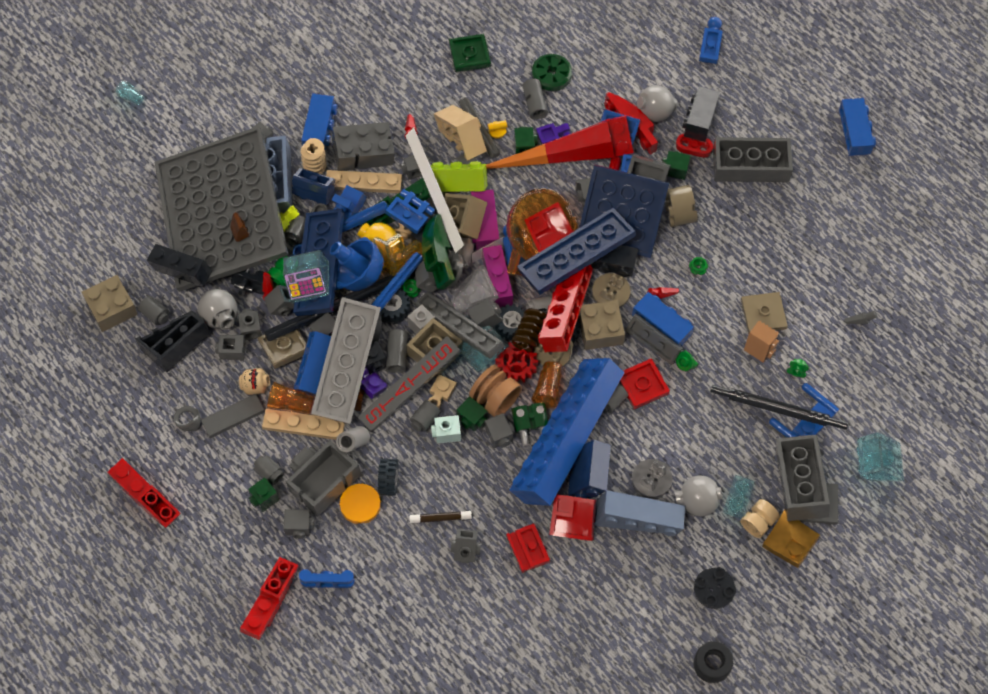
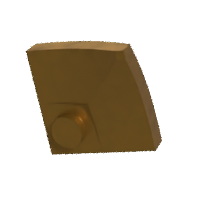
[762,510,820,568]

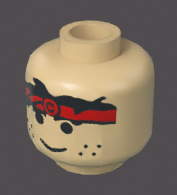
[239,368,270,395]

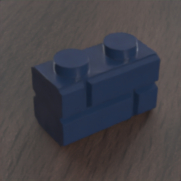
[292,168,335,205]

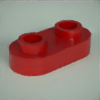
[676,133,713,158]

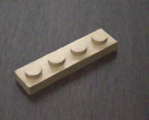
[326,170,402,193]
[262,409,345,440]

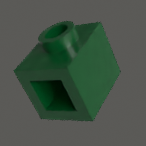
[514,126,538,154]
[662,151,691,180]
[456,396,488,432]
[248,477,279,513]

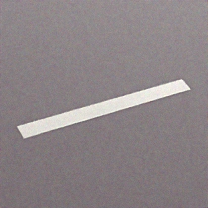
[406,128,464,253]

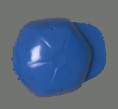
[330,237,384,291]

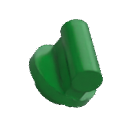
[676,350,699,371]

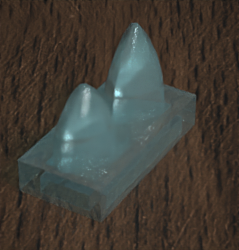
[722,475,755,519]

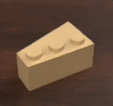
[434,105,487,161]

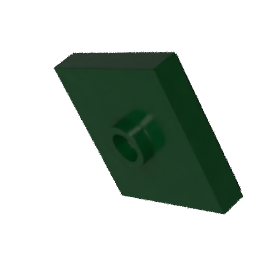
[449,34,491,72]

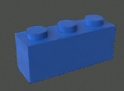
[301,93,338,150]
[839,98,876,156]
[632,292,694,346]
[293,331,331,396]

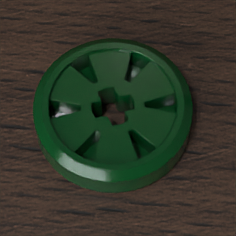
[532,54,572,91]

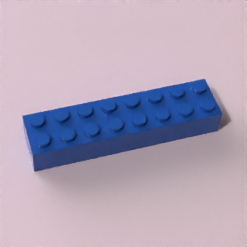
[510,358,625,506]

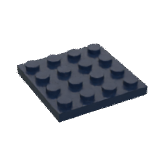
[579,165,670,258]

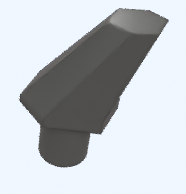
[844,310,877,324]

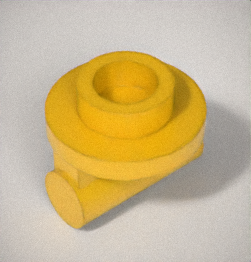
[488,120,507,139]

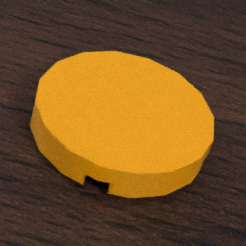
[339,483,381,524]

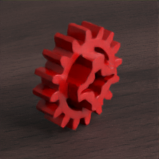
[495,342,538,383]

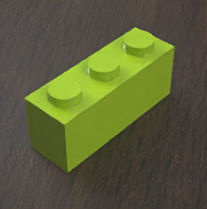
[430,161,488,192]

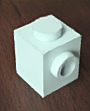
[431,415,461,443]

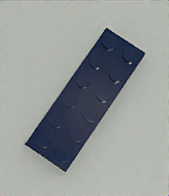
[293,208,345,316]
[517,208,636,295]

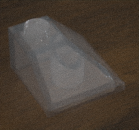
[451,265,499,319]

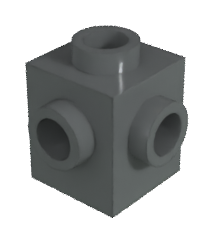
[451,529,481,563]

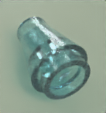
[115,80,144,105]

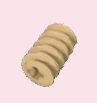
[301,138,327,174]

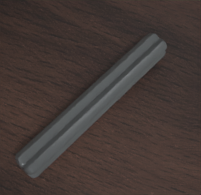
[460,97,500,158]

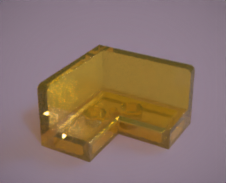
[373,233,423,276]

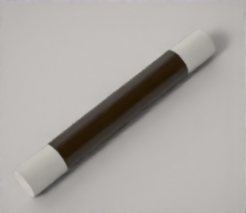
[410,511,472,523]

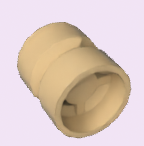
[740,499,780,538]

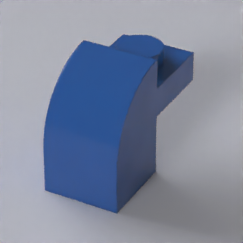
[332,185,367,218]

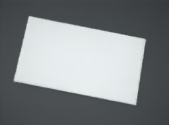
[472,237,503,263]

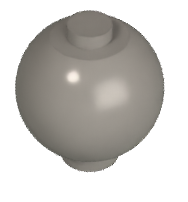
[637,85,677,122]
[198,289,237,330]
[675,475,723,517]

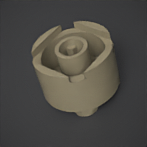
[665,185,698,227]

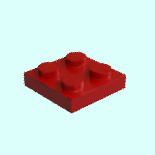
[619,358,670,410]

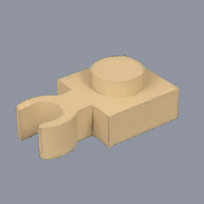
[428,374,457,409]

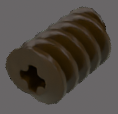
[512,308,547,352]

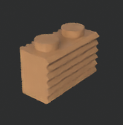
[744,321,779,363]

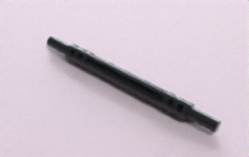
[710,385,849,430]

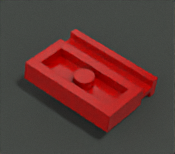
[506,523,550,573]

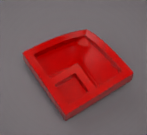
[524,202,574,252]
[549,494,596,541]

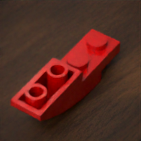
[604,92,658,154]
[107,458,181,528]
[240,557,298,640]

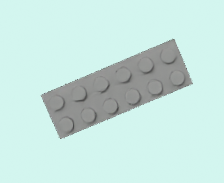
[311,297,381,424]

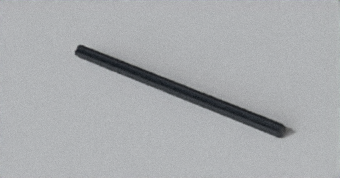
[264,247,454,341]

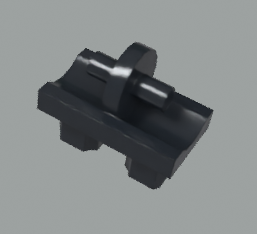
[231,268,264,296]

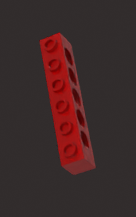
[538,264,593,352]

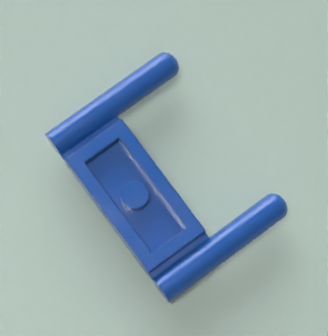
[769,383,839,438]

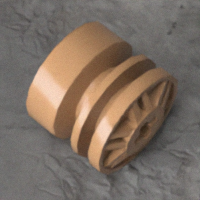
[469,365,522,417]

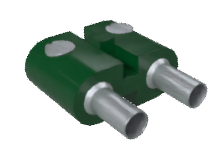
[511,402,549,446]

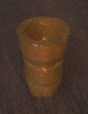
[531,361,562,409]
[267,381,314,414]

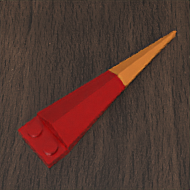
[486,115,634,169]

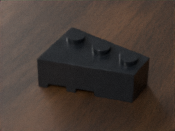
[135,311,210,372]

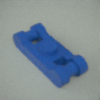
[299,569,355,588]

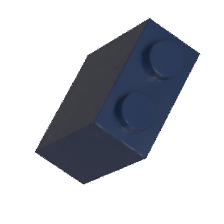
[568,439,611,499]

